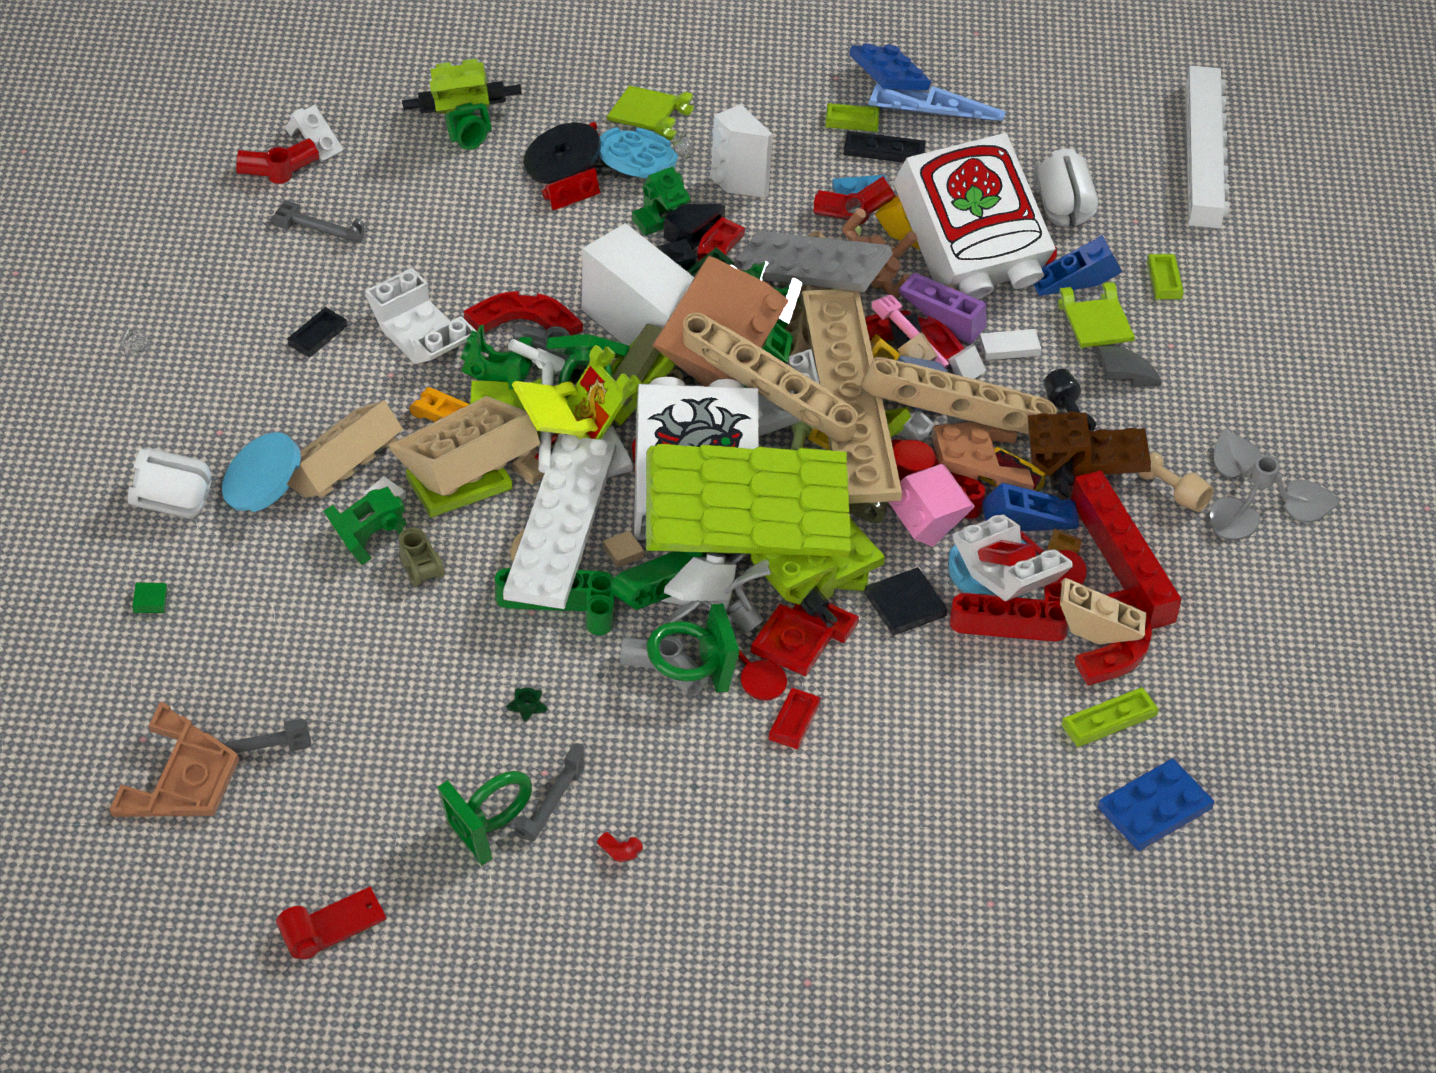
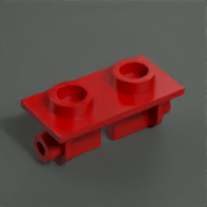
[542,168,600,211]

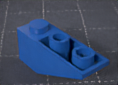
[1034,235,1122,296]

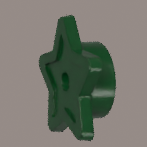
[506,688,547,722]

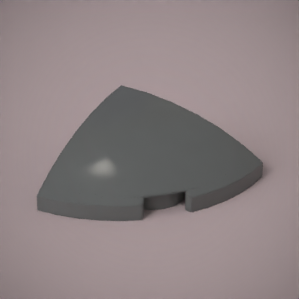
[1095,344,1161,387]

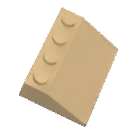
[389,396,541,496]

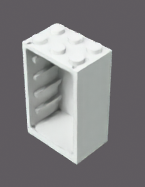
[582,223,694,377]

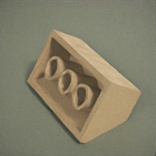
[287,400,403,498]

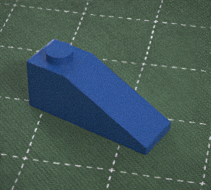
[983,483,1079,531]

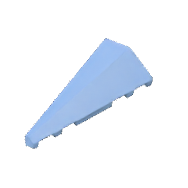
[868,83,1006,121]

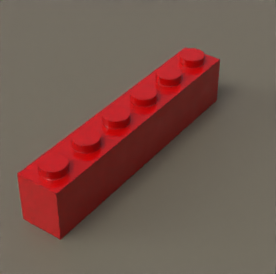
[1070,470,1182,629]

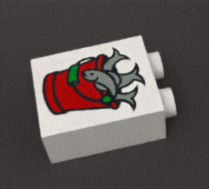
[634,377,759,540]

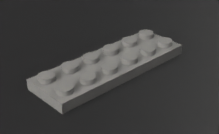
[734,231,893,292]

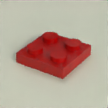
[751,603,835,677]

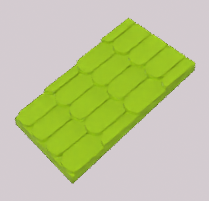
[646,444,851,557]

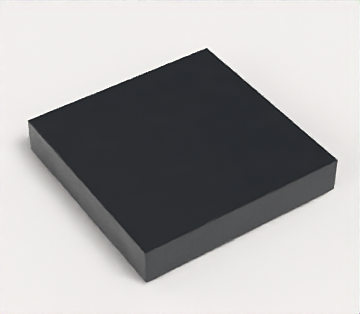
[864,567,948,636]

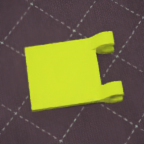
[512,381,598,439]

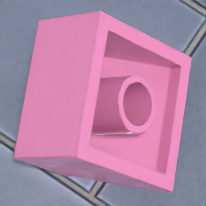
[888,464,975,547]

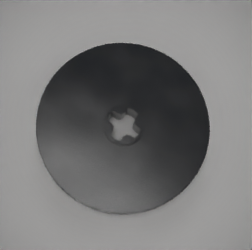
[524,122,601,184]

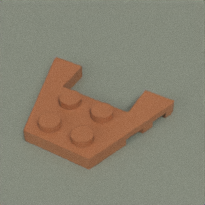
[931,422,1034,490]
[109,702,239,817]

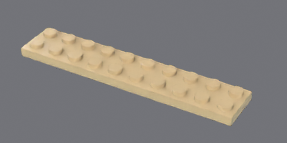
[801,289,902,504]

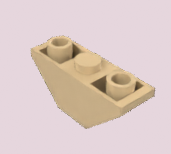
[1060,578,1146,645]

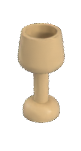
[1139,452,1214,512]

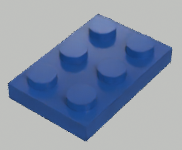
[849,43,931,91]
[1098,758,1214,851]

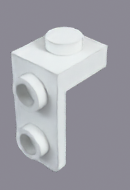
[285,105,343,162]

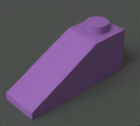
[899,272,987,344]

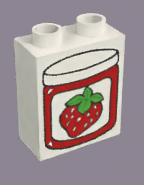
[893,133,1056,300]

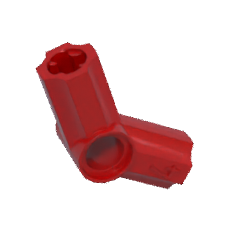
[236,138,319,184]
[813,176,897,225]

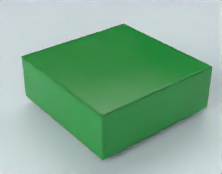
[132,582,168,613]

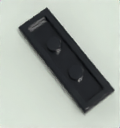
[844,131,926,163]

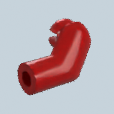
[597,832,643,862]

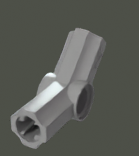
[620,635,708,696]

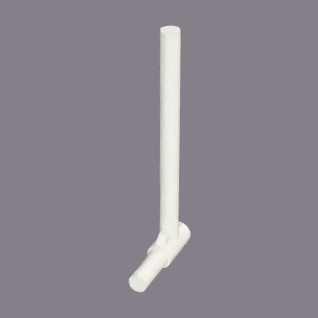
[508,339,565,473]

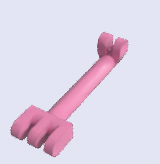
[872,295,950,369]

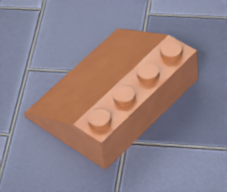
[652,255,789,387]

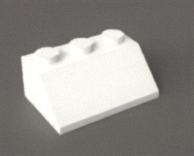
[710,104,773,198]

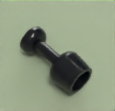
[1044,369,1096,431]

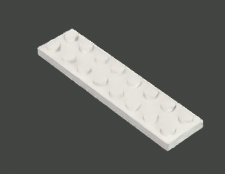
[503,434,616,609]

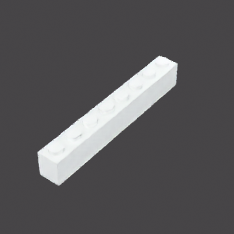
[1186,66,1229,228]

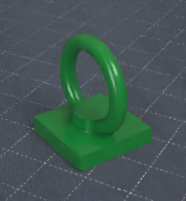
[547,334,630,399]
[647,603,739,693]
[437,771,532,866]

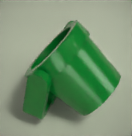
[445,102,492,150]

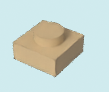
[897,333,939,361]

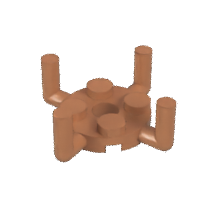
[842,208,917,299]

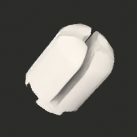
[1034,149,1098,227]
[128,448,211,519]

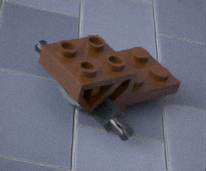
[1027,412,1151,500]

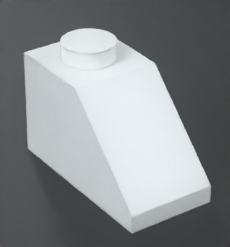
[664,553,736,601]

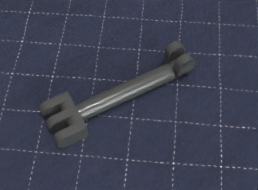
[270,201,364,243]
[204,719,311,753]
[514,743,585,841]

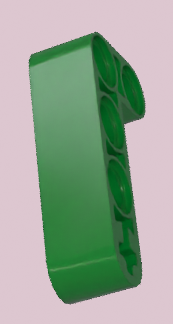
[611,551,720,610]
[494,568,615,636]

